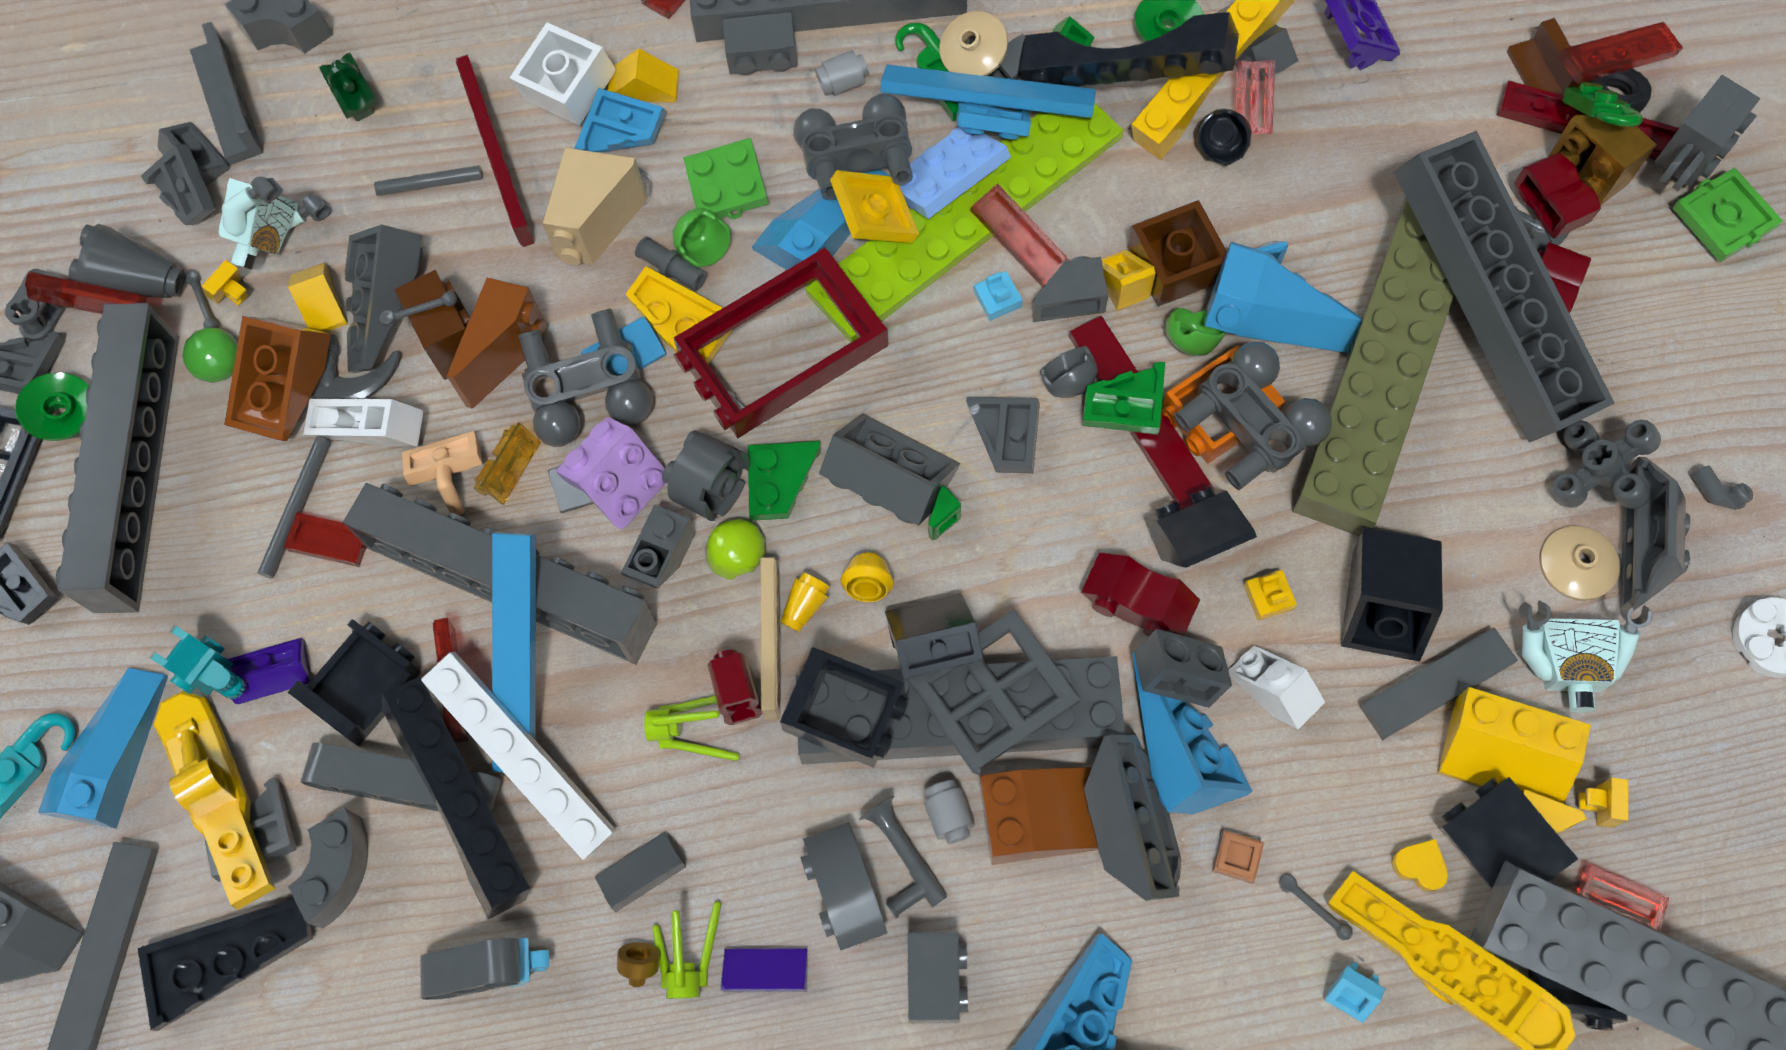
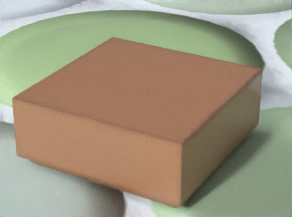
[1212,830,1265,884]

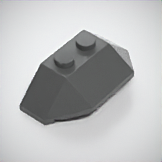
[1620,456,1690,614]
[1084,735,1181,901]
[0,882,84,984]

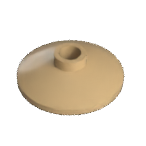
[939,11,1008,76]
[1540,526,1620,601]

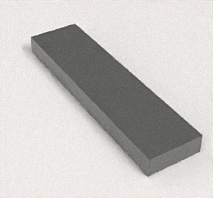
[1360,627,1518,741]

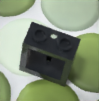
[780,647,909,768]

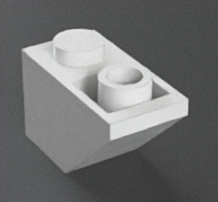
[1228,646,1325,729]

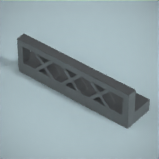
[189,21,263,165]

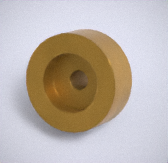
[617,942,660,987]

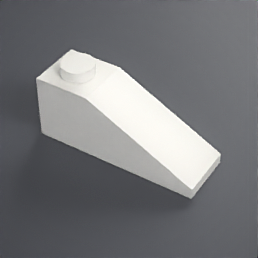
[303,399,424,447]

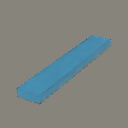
[881,64,1096,118]
[492,532,536,772]

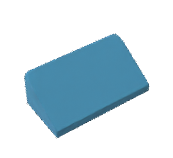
[581,317,666,376]

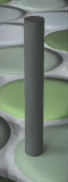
[374,165,483,196]

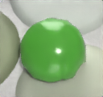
[672,208,731,267]
[1165,308,1227,356]
[182,327,238,383]

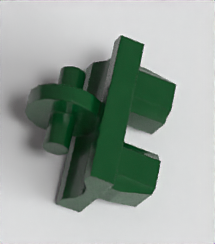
[319,52,378,121]

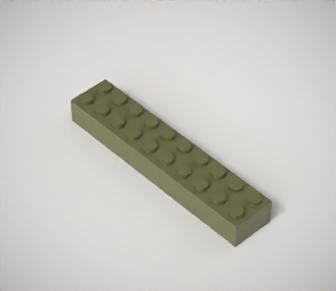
[1292,197,1454,536]

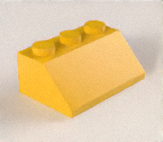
[1438,687,1591,804]

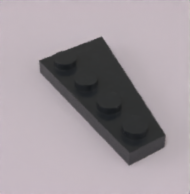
[137,899,313,1031]

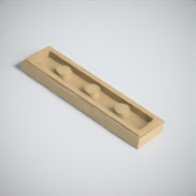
[760,558,781,720]

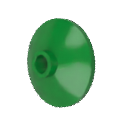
[1134,0,1204,42]
[15,373,90,441]

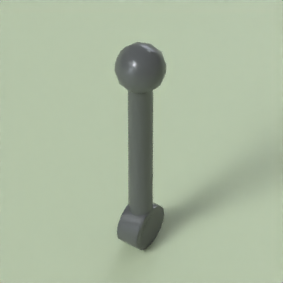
[184,270,219,328]
[379,292,457,327]
[1279,875,1353,940]

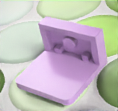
[556,417,666,529]

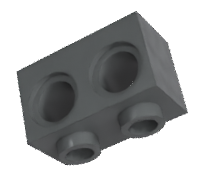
[1134,629,1232,708]

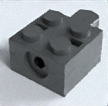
[1653,74,1761,192]

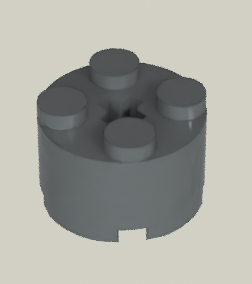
[662,430,750,521]

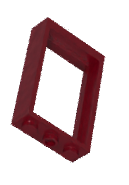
[673,247,888,439]

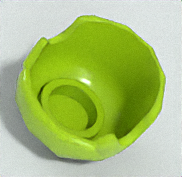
[705,519,765,580]

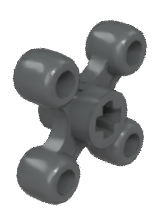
[1552,419,1661,509]

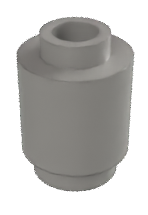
[815,50,869,95]
[924,780,975,844]

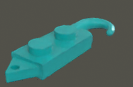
[0,713,76,819]

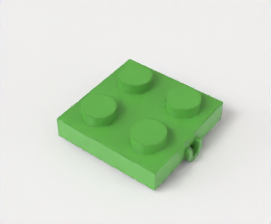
[683,137,769,219]
[1673,167,1783,262]

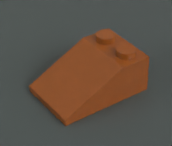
[447,277,546,409]
[224,316,331,441]
[979,767,1098,865]

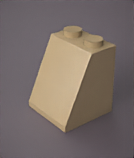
[543,148,647,265]

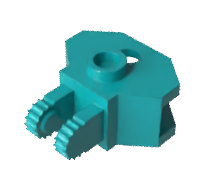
[149,625,246,700]

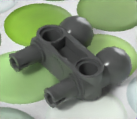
[793,94,913,200]
[518,309,653,447]
[1174,341,1332,490]

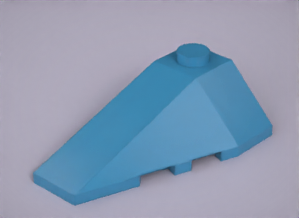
[752,169,891,284]
[1205,242,1362,353]
[1132,651,1253,814]
[38,668,168,829]
[1012,933,1132,1050]

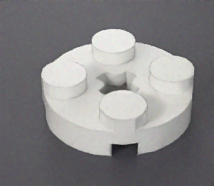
[1732,597,1786,678]

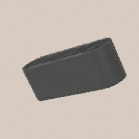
[420,938,520,1000]

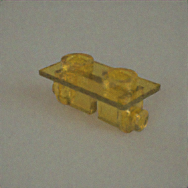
[473,422,541,505]

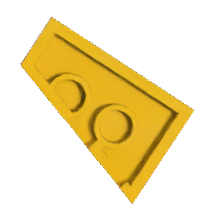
[626,266,733,365]

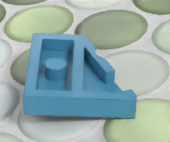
[575,88,666,153]
[956,103,1031,139]

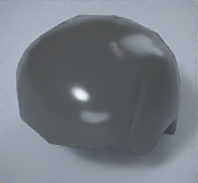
[1040,346,1098,398]

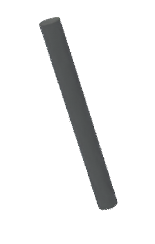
[257,436,330,578]

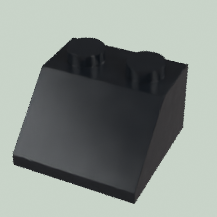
[1145,485,1257,568]

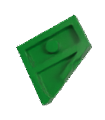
[1082,362,1166,434]
[748,441,821,521]

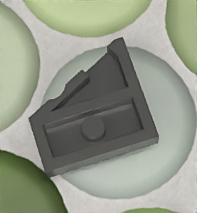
[141,144,216,226]
[0,332,65,394]
[966,397,1040,474]
[205,777,297,882]

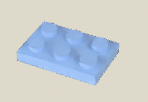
[899,127,1011,219]

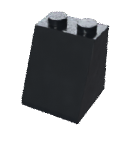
[1341,526,1443,662]

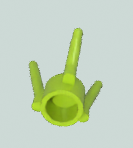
[644,696,740,761]
[652,901,721,999]

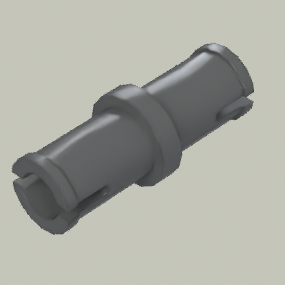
[635,236,707,292]

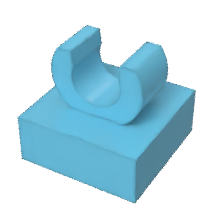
[974,271,1023,321]
[508,938,549,987]
[1325,962,1385,1023]

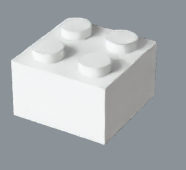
[509,22,616,126]

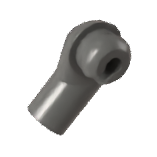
[1692,465,1753,510]

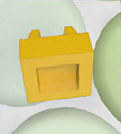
[201,260,248,306]
[1244,570,1297,621]
[1579,777,1628,828]

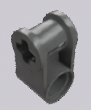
[5,269,75,341]

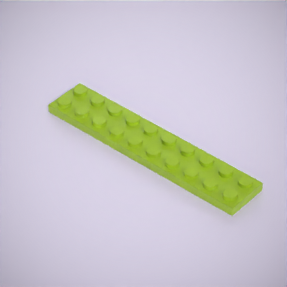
[805,102,1124,343]

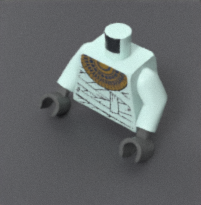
[218,177,331,270]
[1519,600,1652,713]

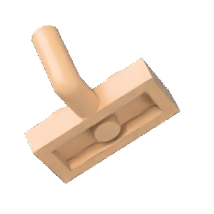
[402,431,482,516]

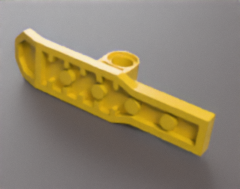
[153,691,276,910]
[1328,871,1575,1050]

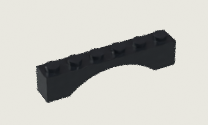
[1018,12,1239,87]
[382,676,530,920]

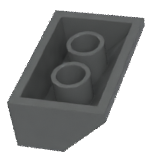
[819,413,960,526]

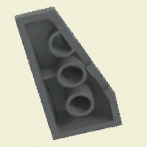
[345,224,423,373]

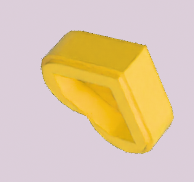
[1392,839,1448,892]

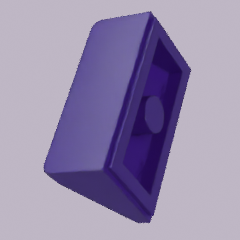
[228,638,311,704]
[721,948,808,992]

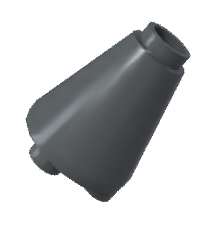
[68,224,185,298]

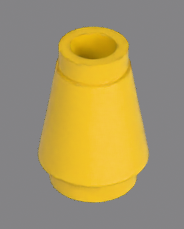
[780,572,830,633]

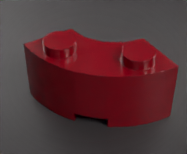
[1081,552,1201,637]

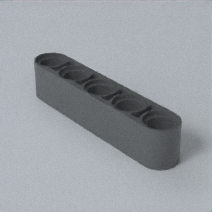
[300,742,501,814]

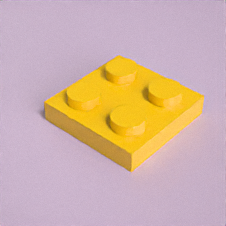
[830,170,919,243]

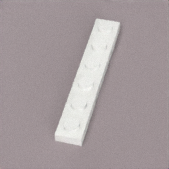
[421,651,616,860]

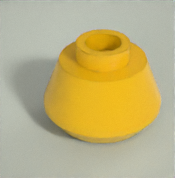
[840,552,894,602]

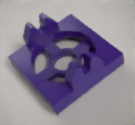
[1324,0,1401,70]

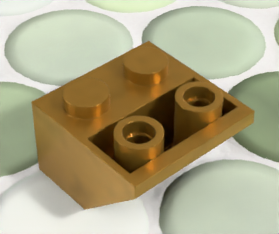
[1548,115,1657,205]

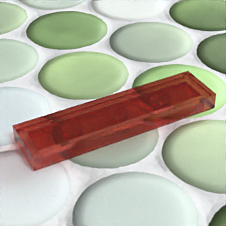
[1558,22,1683,84]

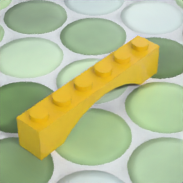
[1131,0,1295,160]

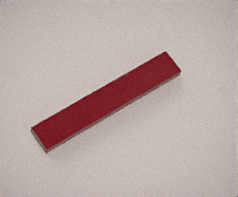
[455,54,535,247]
[1497,80,1717,160]
[1069,315,1214,503]

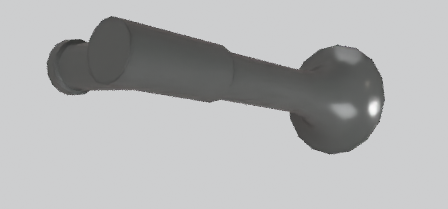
[859,796,947,918]

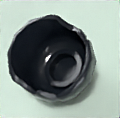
[1197,108,1252,165]

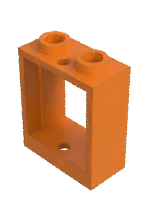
[1162,345,1286,464]

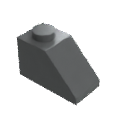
[1032,256,1108,322]

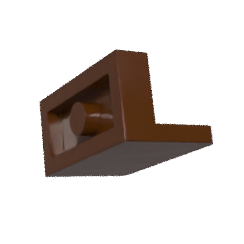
[1507,18,1586,96]

